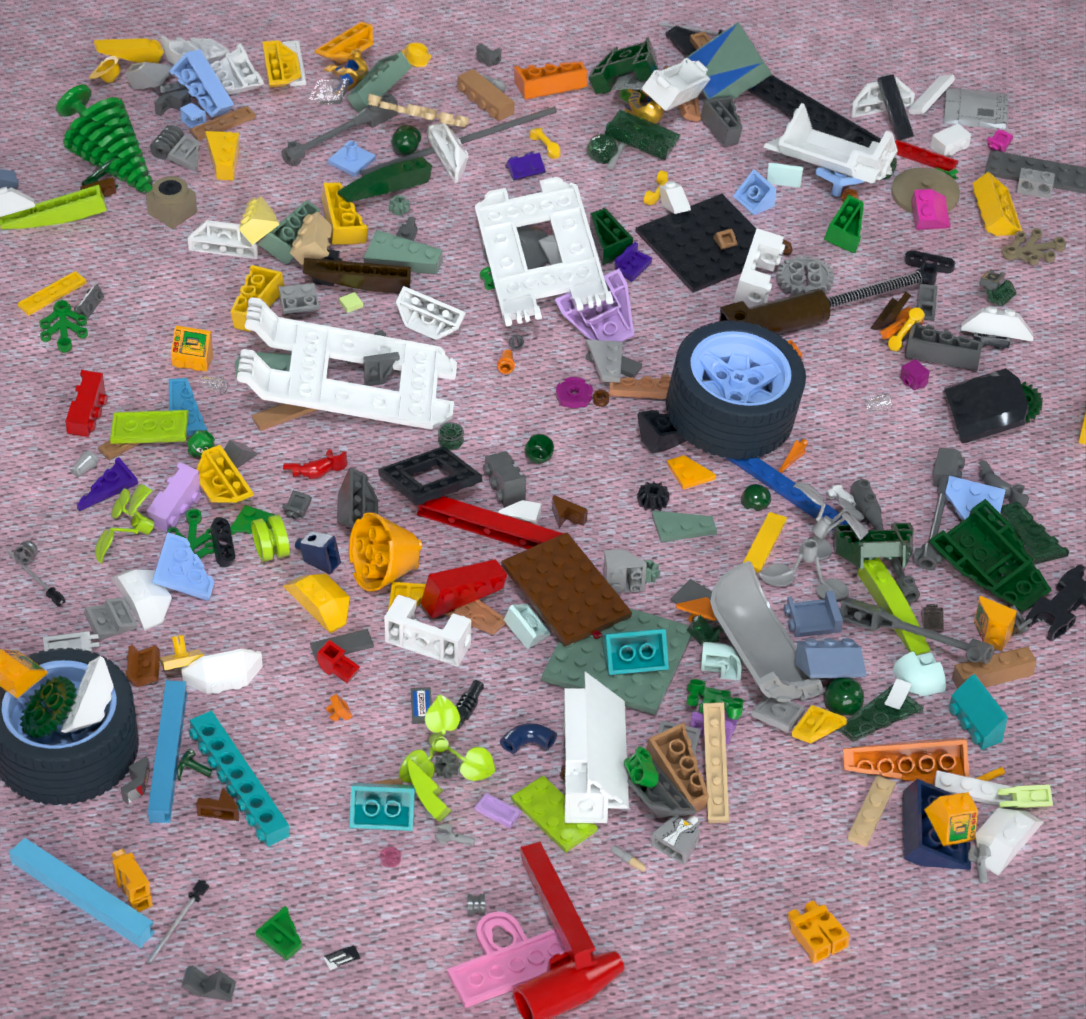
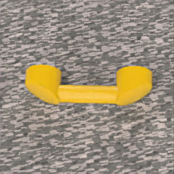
[529,128,561,159]
[643,170,668,205]
[888,307,925,352]

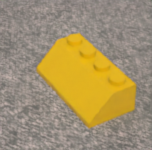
[972,172,1022,236]

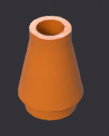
[497,349,515,374]

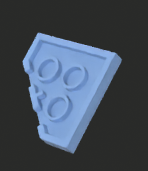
[945,476,1005,521]
[152,532,215,601]

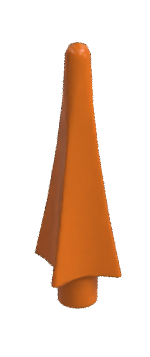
[778,439,808,473]

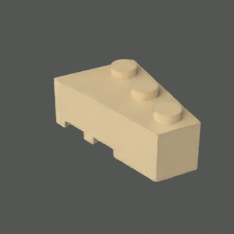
[290,212,332,266]

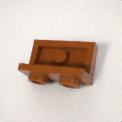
[126,645,160,687]

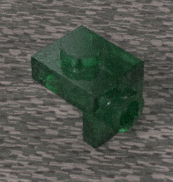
[986,279,1017,307]
[687,615,723,646]

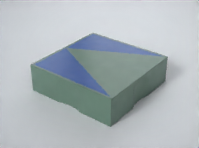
[686,22,772,100]

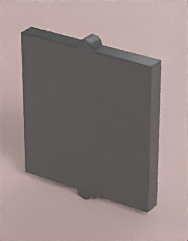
[670,579,712,604]

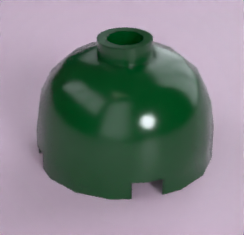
[824,678,864,716]

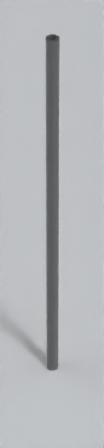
[360,106,557,177]

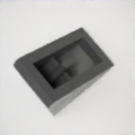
[224,440,257,468]

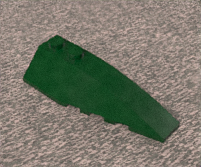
[337,157,432,203]

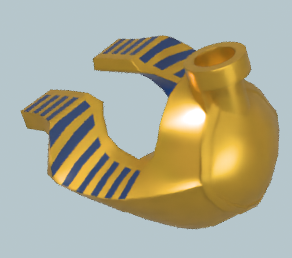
[324,49,368,96]
[625,89,664,126]

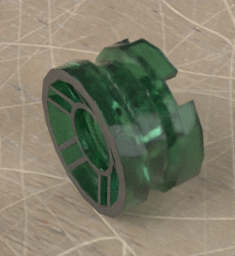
[438,422,464,450]

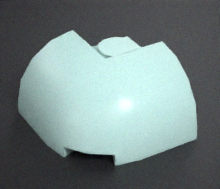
[701,642,742,680]
[893,651,946,696]

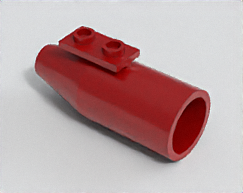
[512,951,625,1019]

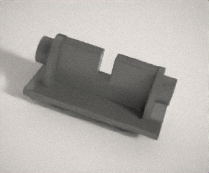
[74,283,104,319]

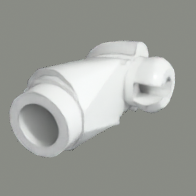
[826,485,856,507]

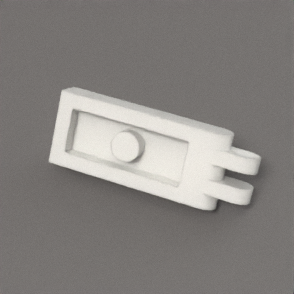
[43,631,100,651]

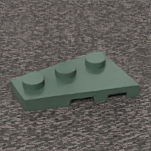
[652,511,717,542]

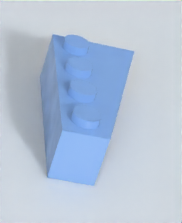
[169,49,234,117]

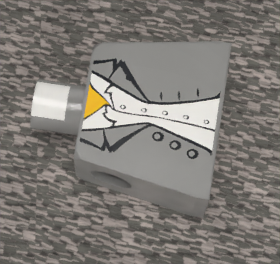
[651,815,700,865]

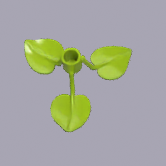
[95,484,154,564]
[399,695,496,783]

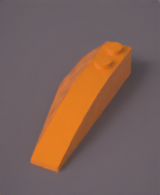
[843,737,969,784]

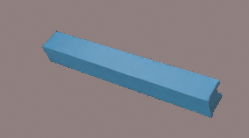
[148,680,187,823]

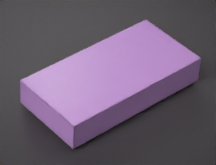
[475,793,522,828]

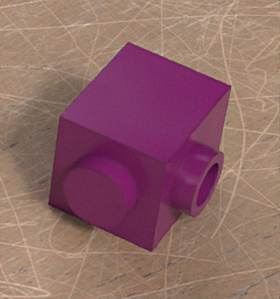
[900,359,930,391]

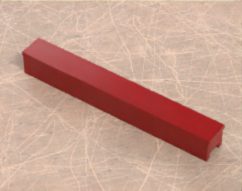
[417,496,564,549]
[520,841,597,971]

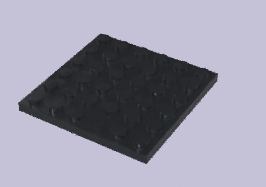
[635,194,781,293]

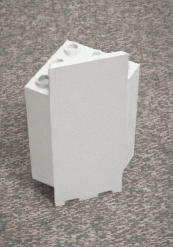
[764,103,897,184]
[563,672,629,823]

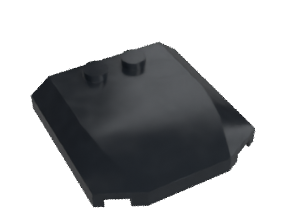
[944,368,1029,443]

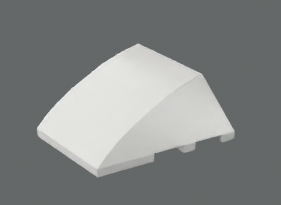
[161,36,229,65]
[210,43,264,94]

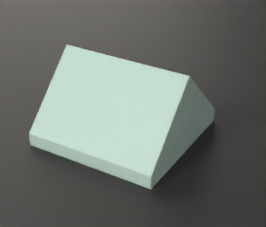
[767,163,803,188]
[504,604,552,649]

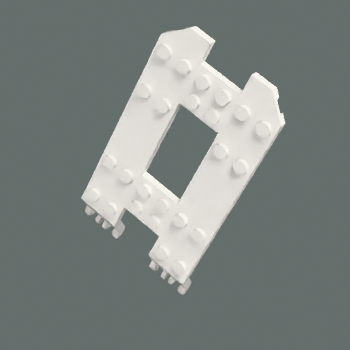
[475,177,613,327]
[237,298,457,430]

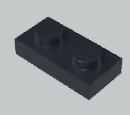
[973,333,1010,349]

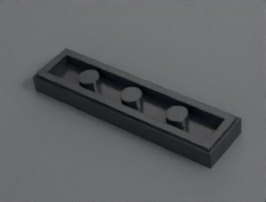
[877,74,914,140]

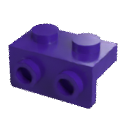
[505,152,546,181]
[614,242,652,282]

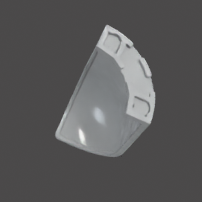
[710,561,824,702]

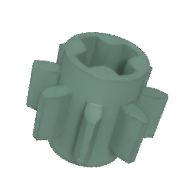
[389,195,410,216]
[644,560,661,584]

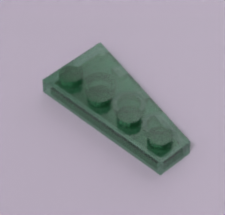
[1000,502,1070,565]
[838,684,924,742]

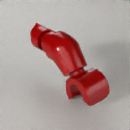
[283,449,348,479]

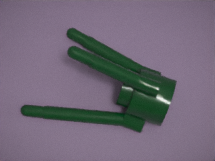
[81,158,119,188]

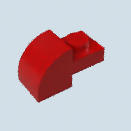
[317,640,360,684]

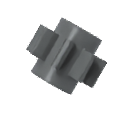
[434,752,460,779]

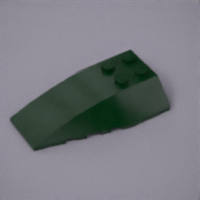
[929,499,1052,613]

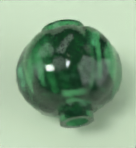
[586,134,618,164]

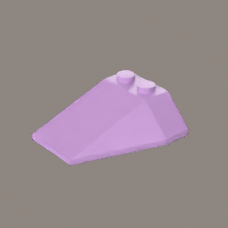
[555,269,635,342]

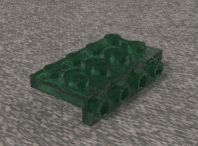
[604,109,681,161]

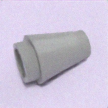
[70,450,99,477]

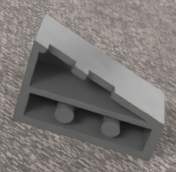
[701,96,743,146]
[483,451,526,507]

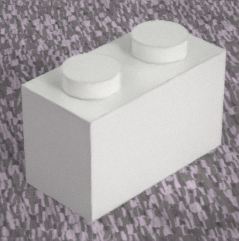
[931,124,971,157]

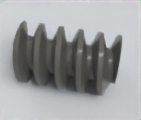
[150,125,184,160]

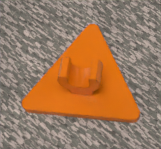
[676,597,717,626]

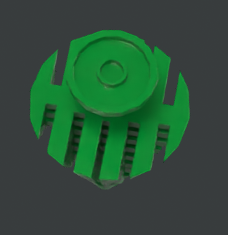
[56,84,153,194]

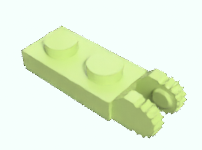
[997,785,1053,808]

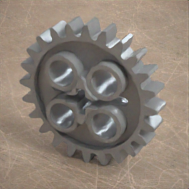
[776,254,834,296]

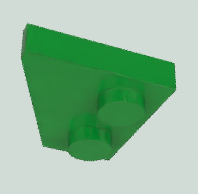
[230,505,275,535]
[255,906,302,961]

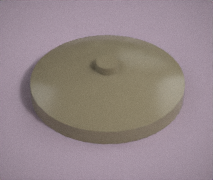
[891,167,960,214]

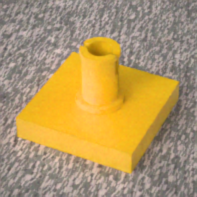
[159,634,204,670]

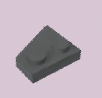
[363,352,400,386]

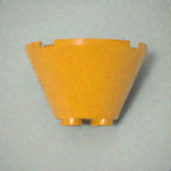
[349,513,422,591]

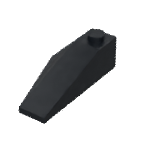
[637,410,688,453]

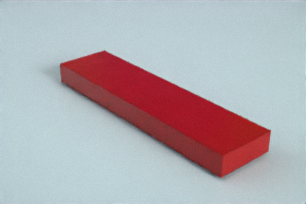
[895,140,958,171]

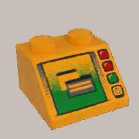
[171,325,213,371]
[974,596,1017,651]
[0,649,47,698]
[924,792,978,846]

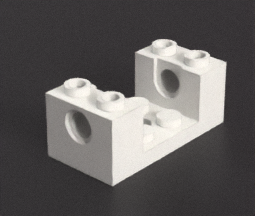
[733,229,785,307]
[385,595,471,667]

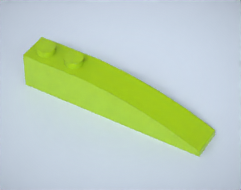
[0,185,107,229]
[858,557,931,656]

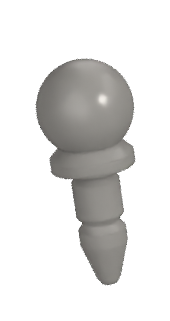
[483,75,506,92]

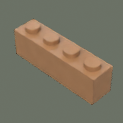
[457,69,515,121]
[952,646,1037,689]

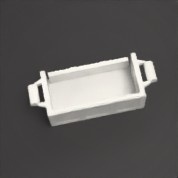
[642,58,710,111]

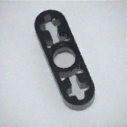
[904,250,955,274]
[210,517,235,567]

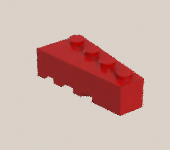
[421,559,508,619]

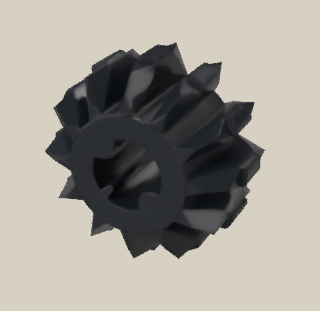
[637,481,670,511]

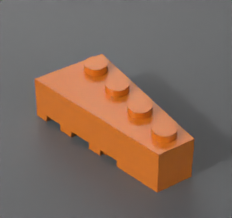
[514,61,587,99]

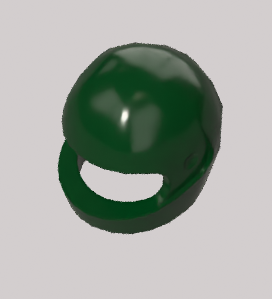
[391,125,421,155]

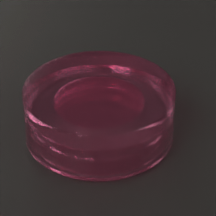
[380,847,401,868]

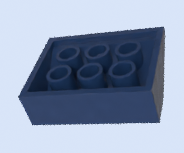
[903,779,971,870]

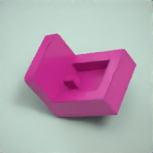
[987,129,1013,152]

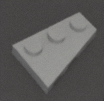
[586,339,622,383]

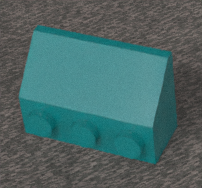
[602,628,669,675]
[949,674,1008,750]
[349,783,416,831]

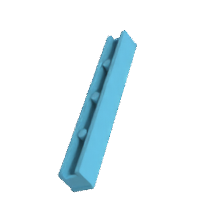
[9,838,155,948]

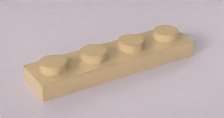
[847,775,896,847]

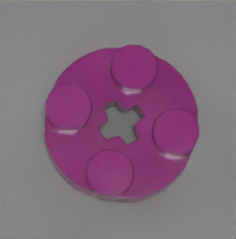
[556,377,593,408]

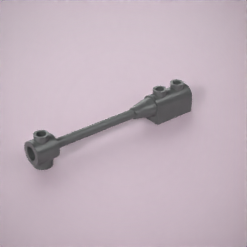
[281,93,398,166]
[914,447,965,570]
[850,479,920,604]
[840,597,994,664]

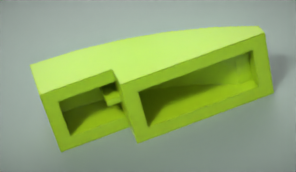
[407,758,452,822]

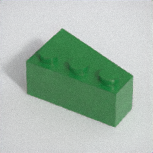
[824,195,864,253]

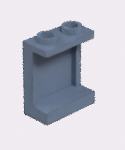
[784,591,843,638]

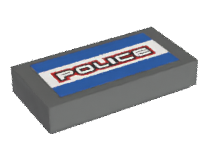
[410,687,432,724]

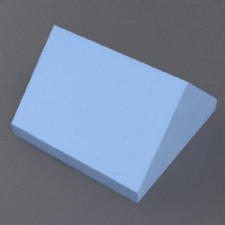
[733,169,776,215]

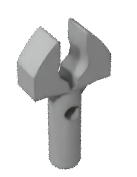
[435,824,475,846]
[968,843,991,884]

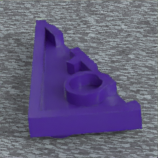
[77,457,138,511]

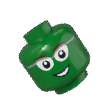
[187,430,215,458]

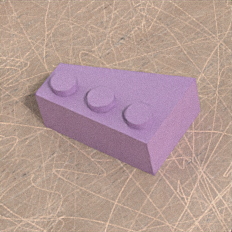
[147,462,201,532]

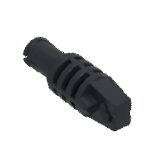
[455,680,484,729]

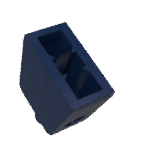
[295,531,341,575]

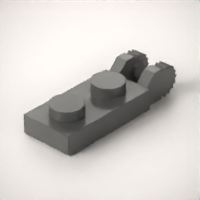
[979,269,1005,290]

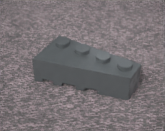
[906,322,983,370]

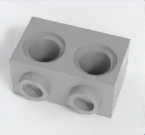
[1017,168,1055,199]

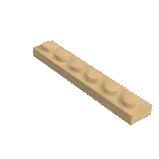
[703,703,729,823]

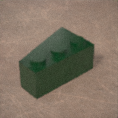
[590,208,633,265]

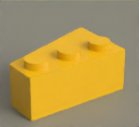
[205,131,240,181]

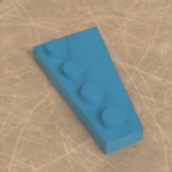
[169,378,207,436]

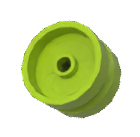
[251,514,290,562]

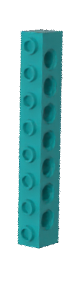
[188,710,290,847]

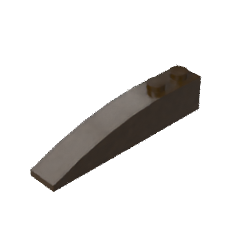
[303,258,411,294]

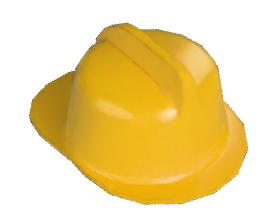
[401,42,432,67]
[89,56,121,83]

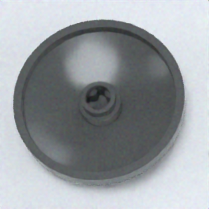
[483,225,548,270]

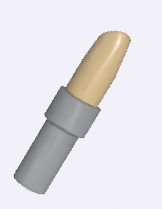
[610,845,646,872]

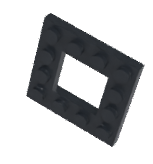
[378,446,483,505]

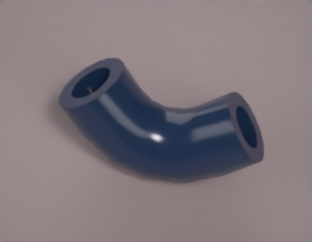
[500,723,557,754]

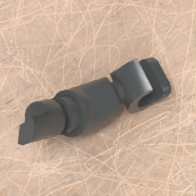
[978,460,1029,509]

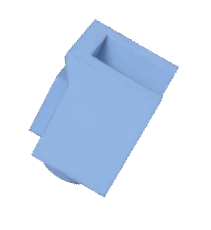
[180,103,206,128]

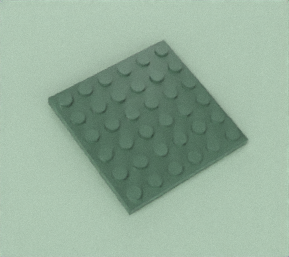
[541,608,695,715]

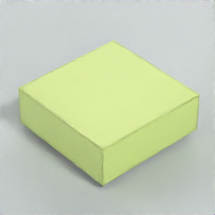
[339,292,363,313]

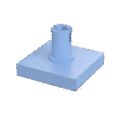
[328,141,376,177]
[816,167,864,197]

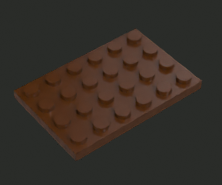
[501,532,632,647]

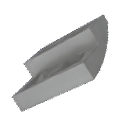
[84,598,138,640]

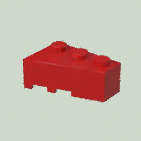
[65,369,108,437]

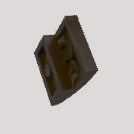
[870,292,912,330]

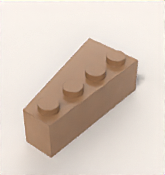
[646,723,709,816]

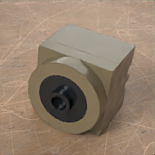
[146,176,197,229]

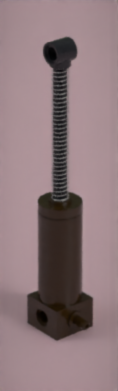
[719,262,938,335]

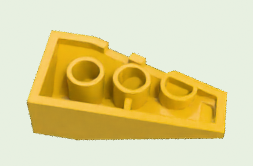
[93,38,164,64]

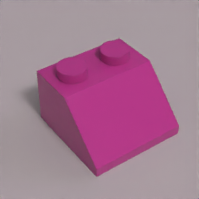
[911,189,950,230]

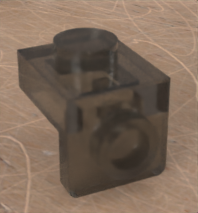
[921,604,944,632]

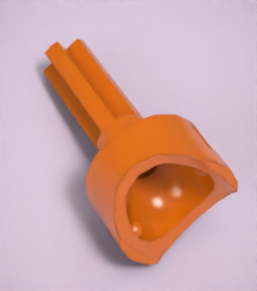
[880,306,924,340]

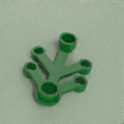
[39,300,88,353]
[167,509,214,559]
[686,679,744,719]

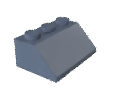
[795,638,866,678]

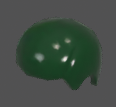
[524,434,554,464]
[740,484,771,511]

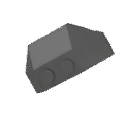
[337,467,378,529]
[627,759,697,818]

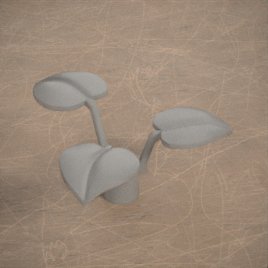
[793,483,868,541]
[758,535,849,600]

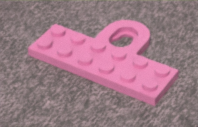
[447,912,567,1008]

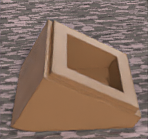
[713,229,738,250]

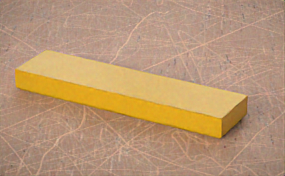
[17,271,87,316]
[743,512,787,573]

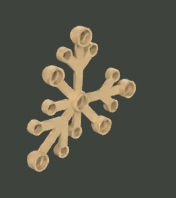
[367,94,469,127]

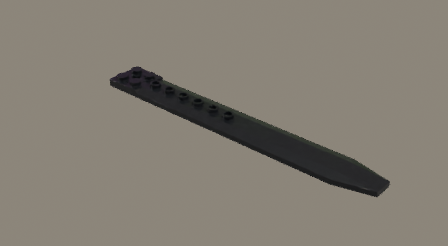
[665,25,882,148]

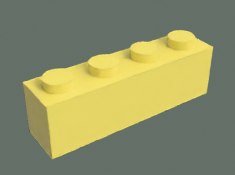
[239,196,279,245]

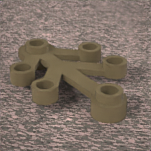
[1002,228,1066,265]

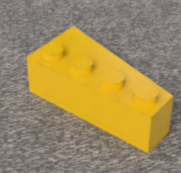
[321,183,368,245]
[230,265,285,332]

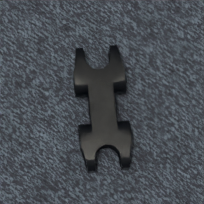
[1025,564,1086,641]

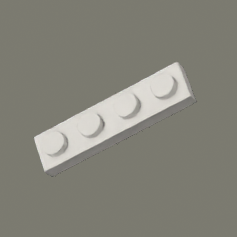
[934,771,1015,809]

